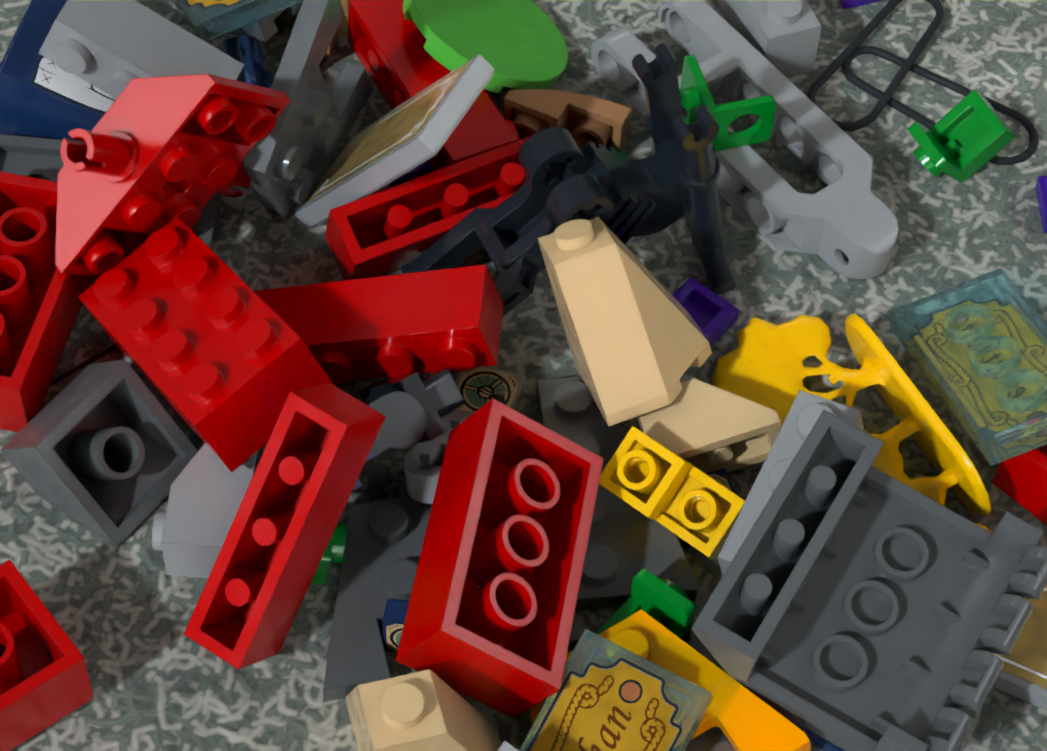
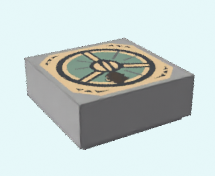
[446,366,526,415]

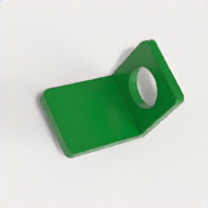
[680,54,776,152]

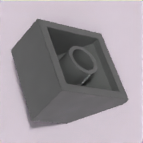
[1,360,198,547]

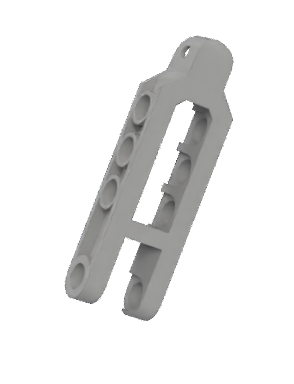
[591,0,899,280]

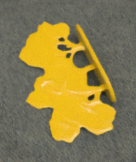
[711,313,993,533]

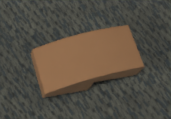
[503,89,632,152]

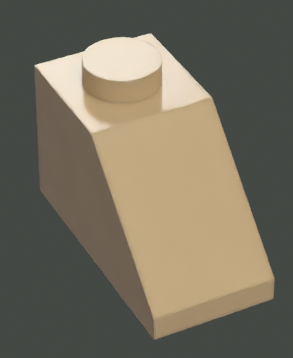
[637,378,781,473]

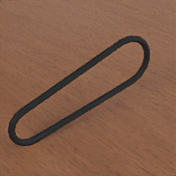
[807,0,944,131]
[842,46,1039,165]

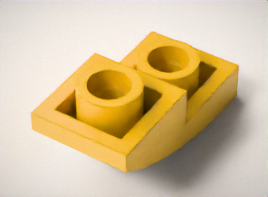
[599,426,745,560]

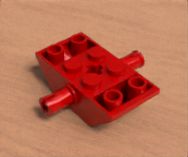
[55,74,291,277]

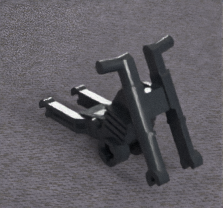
[401,43,736,317]

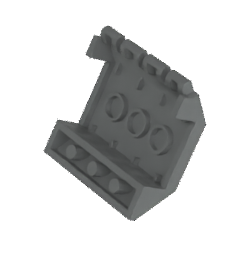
[691,409,1047,751]

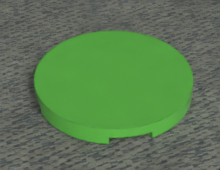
[403,0,568,93]

